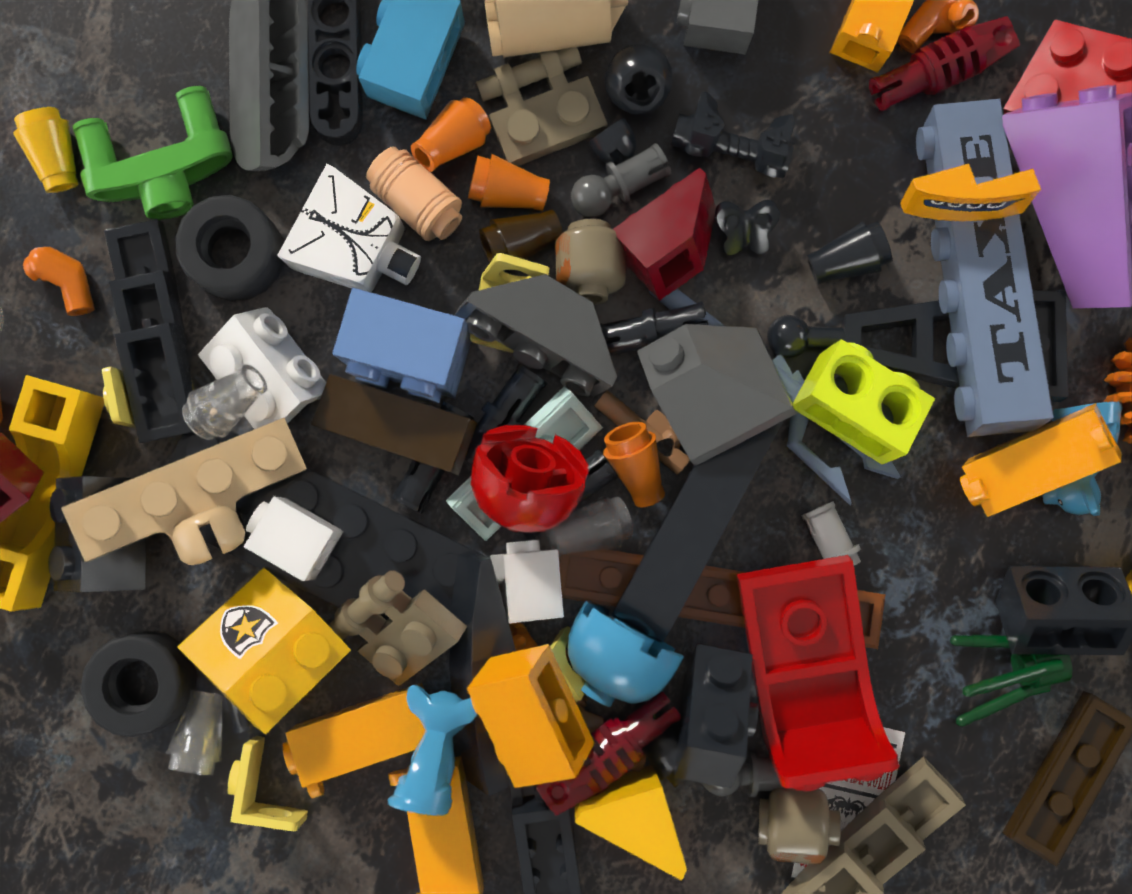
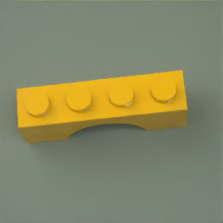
[0,375,105,612]

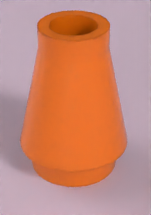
[411,97,491,172]
[468,154,550,211]
[603,422,665,507]

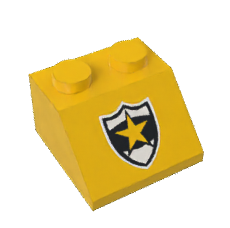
[177,568,351,734]

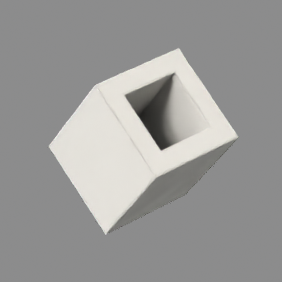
[244,496,344,582]
[490,540,564,623]

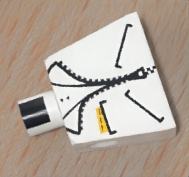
[277,164,421,292]

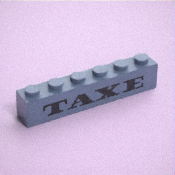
[916,99,1053,437]

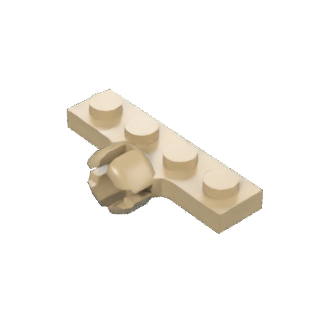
[61,418,307,565]

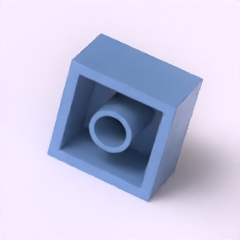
[332,287,471,404]

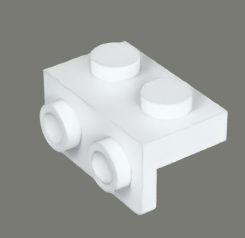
[198,307,326,429]

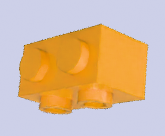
[467,644,594,788]

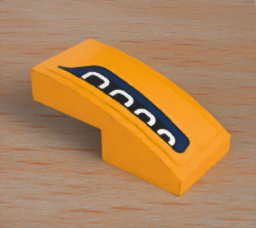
[900,164,1041,221]

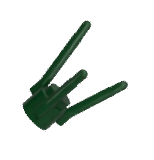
[950,635,1073,727]

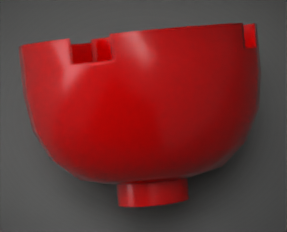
[471,425,589,532]

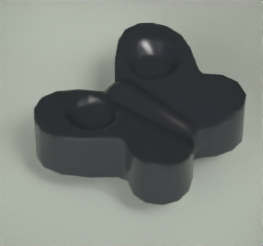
[714,199,780,255]

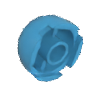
[567,600,684,707]

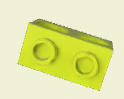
[792,339,935,465]

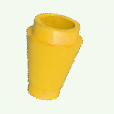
[13,107,79,193]

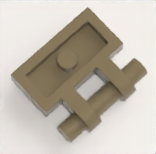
[475,47,608,166]
[329,571,467,686]

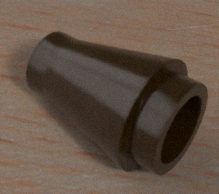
[479,209,563,271]

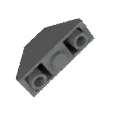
[454,274,617,397]

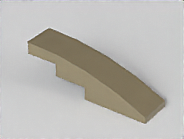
[781,756,966,894]

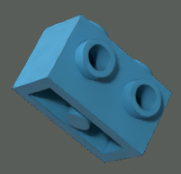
[356,0,465,120]

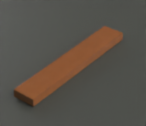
[559,542,886,649]

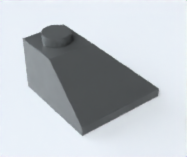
[637,324,797,466]

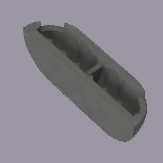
[229,0,309,171]

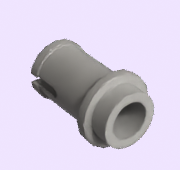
[801,501,861,566]

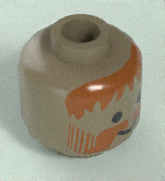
[555,219,626,305]
[758,788,841,865]

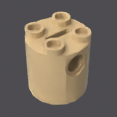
[484,0,628,58]

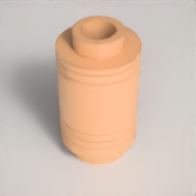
[366,147,462,241]

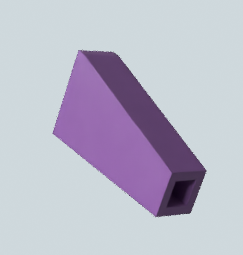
[1002,85,1132,309]

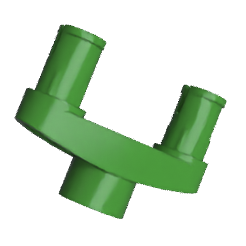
[73,86,233,220]

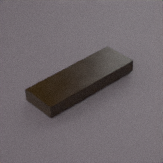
[311,374,477,476]
[1002,691,1132,867]

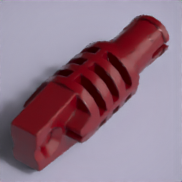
[869,16,1020,111]
[536,691,683,816]

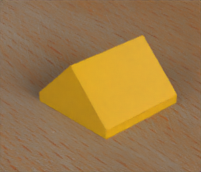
[574,765,687,881]

